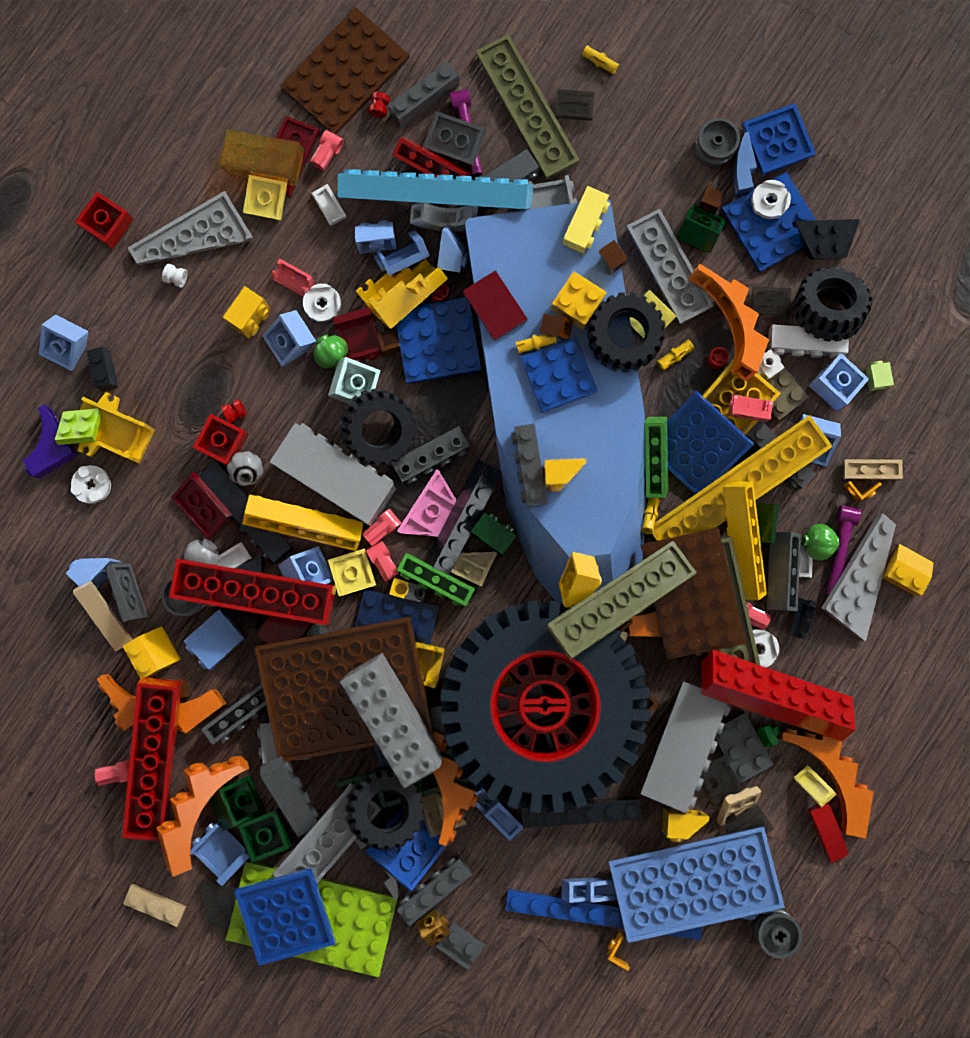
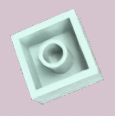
[328,357,381,404]

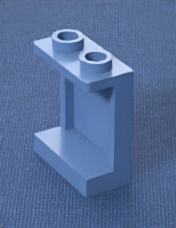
[374,230,430,275]
[184,609,248,670]
[190,822,249,886]

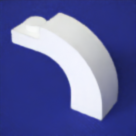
[410,203,478,232]

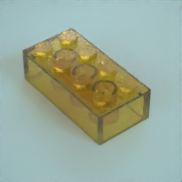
[219,129,304,186]

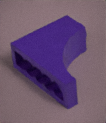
[23,404,79,479]

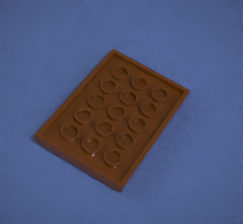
[280,7,410,135]
[641,527,746,660]

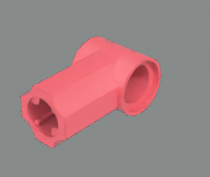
[310,130,344,171]
[362,509,402,546]
[366,541,399,582]
[746,602,771,630]
[94,760,130,786]

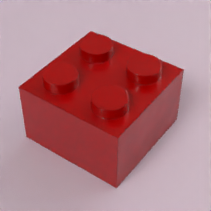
[75,191,134,249]
[193,413,249,465]

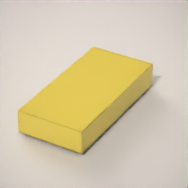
[794,765,836,808]

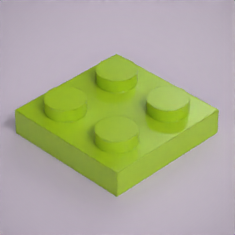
[55,408,102,445]

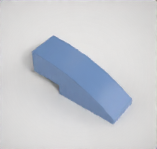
[733,132,757,196]
[473,784,523,841]
[562,878,618,903]

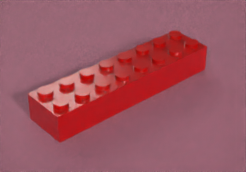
[169,558,336,625]
[701,650,856,741]
[122,677,182,841]

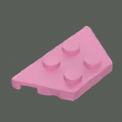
[397,470,457,537]

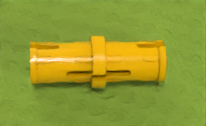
[582,45,619,75]
[515,334,557,354]
[657,339,695,371]
[641,498,660,534]

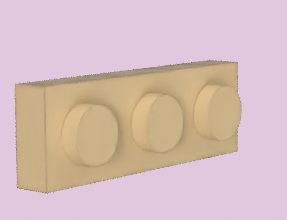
[843,459,903,480]
[123,884,187,927]

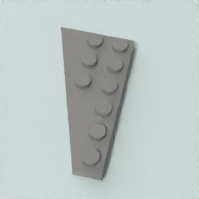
[128,191,254,266]
[821,513,896,642]

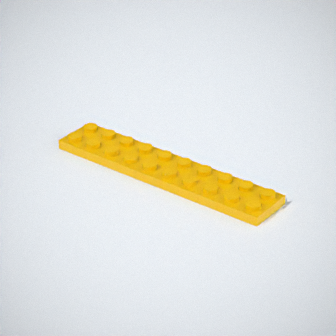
[652,415,833,541]

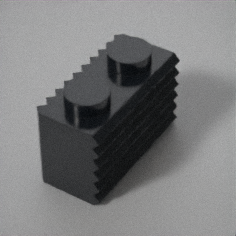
[86,347,118,391]

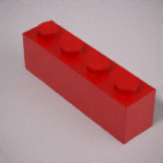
[392,138,470,179]

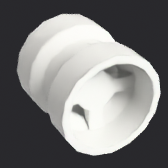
[162,264,188,288]

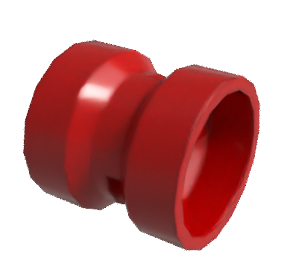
[368,92,390,118]
[431,283,449,303]
[707,347,729,370]
[221,399,247,423]

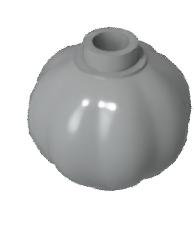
[227,451,263,486]
[184,539,219,565]

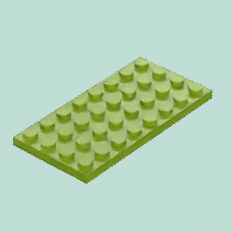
[226,860,398,977]

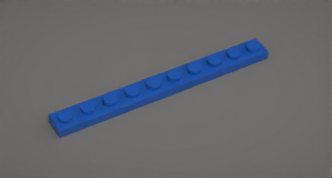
[505,889,703,940]

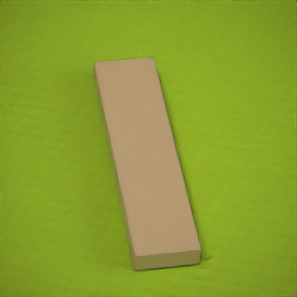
[73,581,133,652]

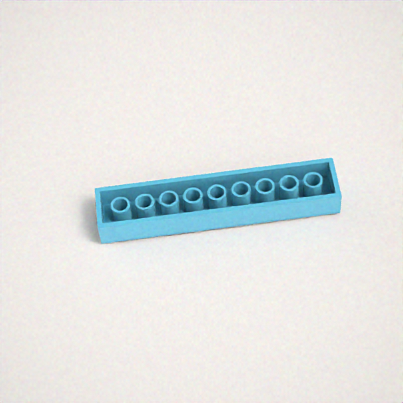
[338,169,533,209]

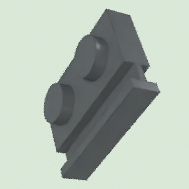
[436,921,485,970]

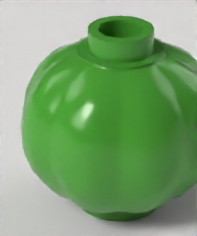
[313,334,348,369]
[801,524,839,561]

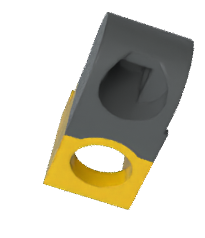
[389,578,427,603]

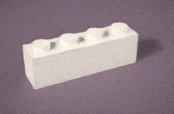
[767,325,849,359]

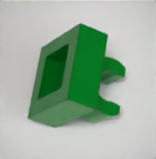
[755,725,782,747]

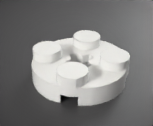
[751,180,791,219]
[303,284,341,323]
[71,465,111,504]
[753,629,779,667]

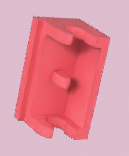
[272,258,315,297]
[728,394,773,422]

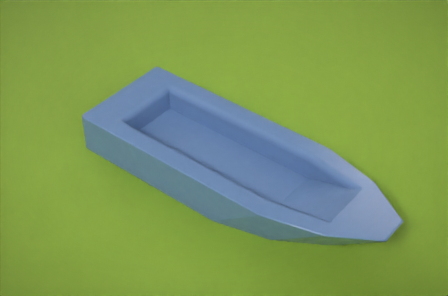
[465,200,647,604]

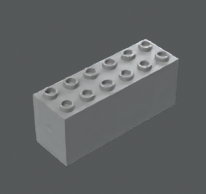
[270,423,396,526]
[340,653,444,788]
[641,681,732,813]

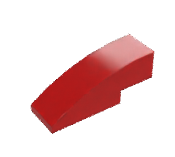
[807,803,849,863]

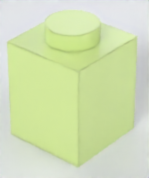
[865,361,894,391]

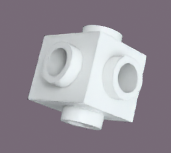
[757,349,785,381]

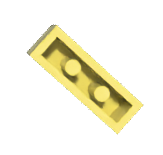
[562,186,610,254]

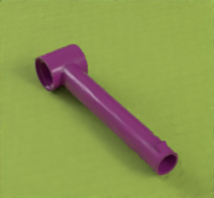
[450,89,483,177]
[826,505,861,595]

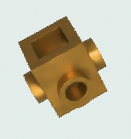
[416,910,450,946]

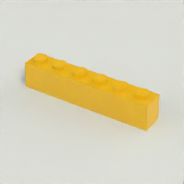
[722,482,767,600]
[242,495,364,551]

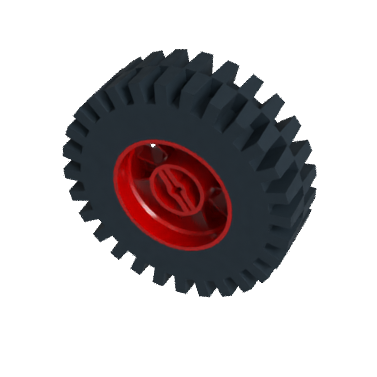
[441,601,651,813]

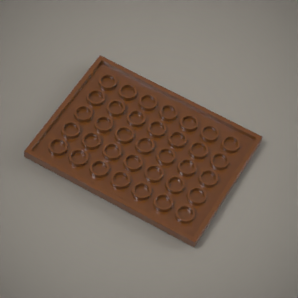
[254,617,434,762]

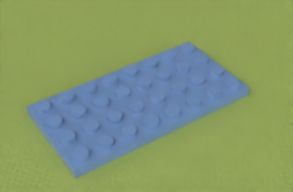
[609,826,785,943]

